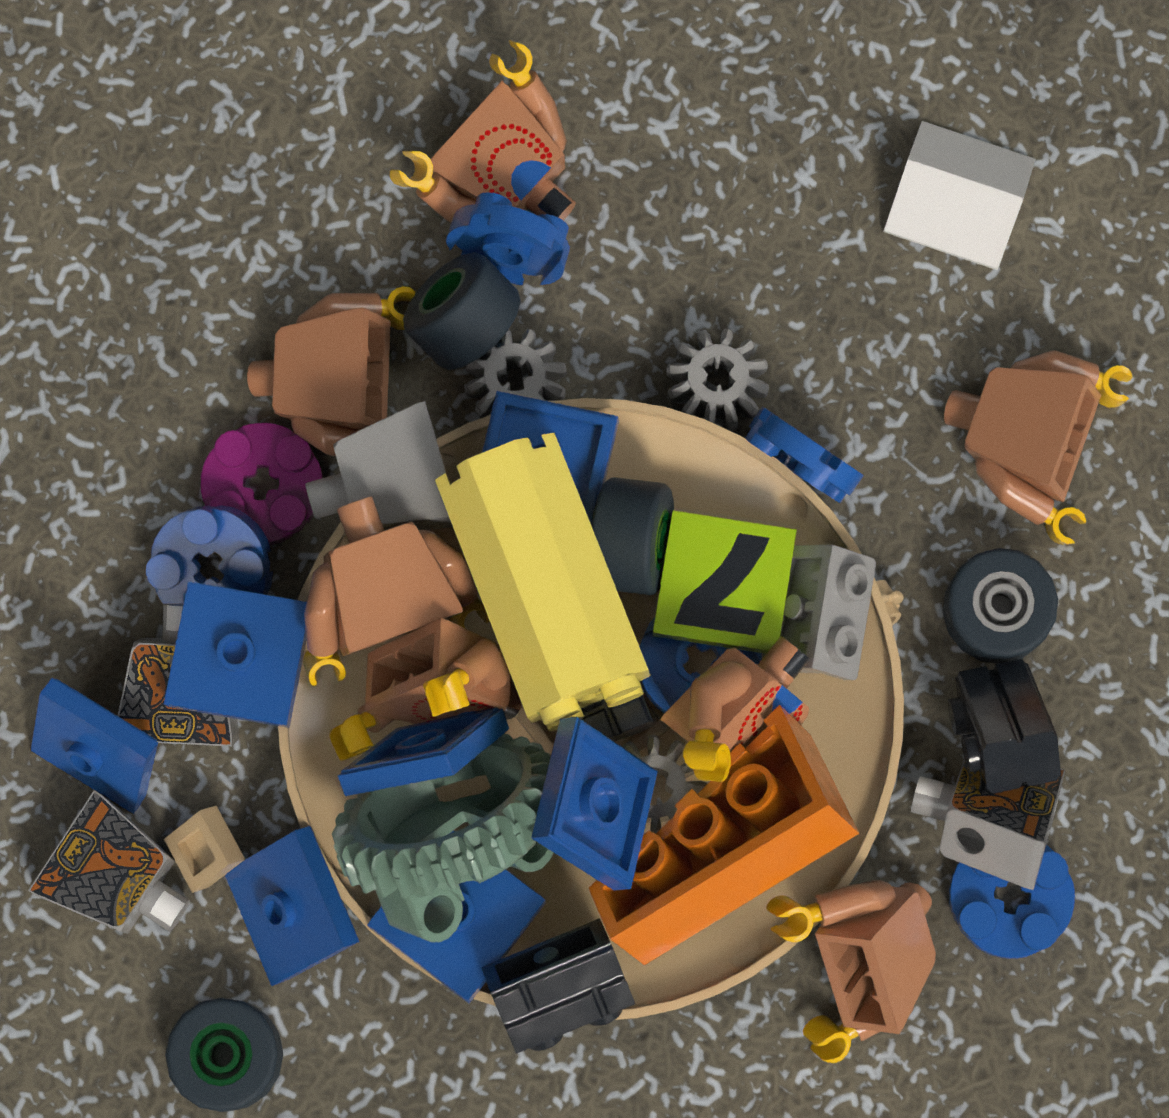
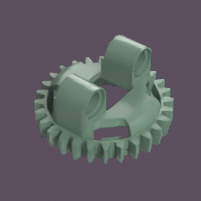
[332,733,554,942]

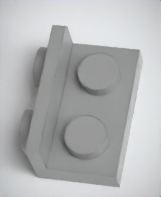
[762,545,876,680]

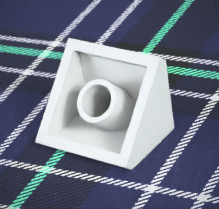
[883,121,1036,270]

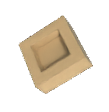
[164,806,245,893]

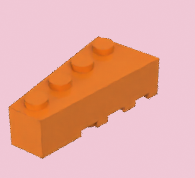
[588,705,859,965]

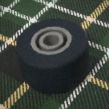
[943,548,1058,664]

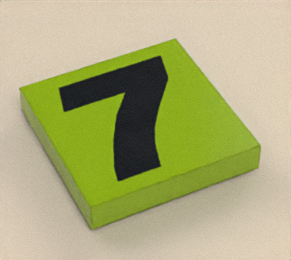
[653,510,797,654]

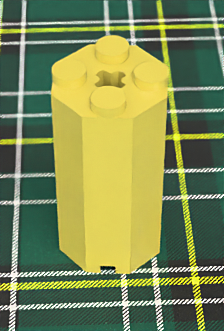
[435,433,651,731]

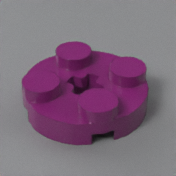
[201,423,323,545]

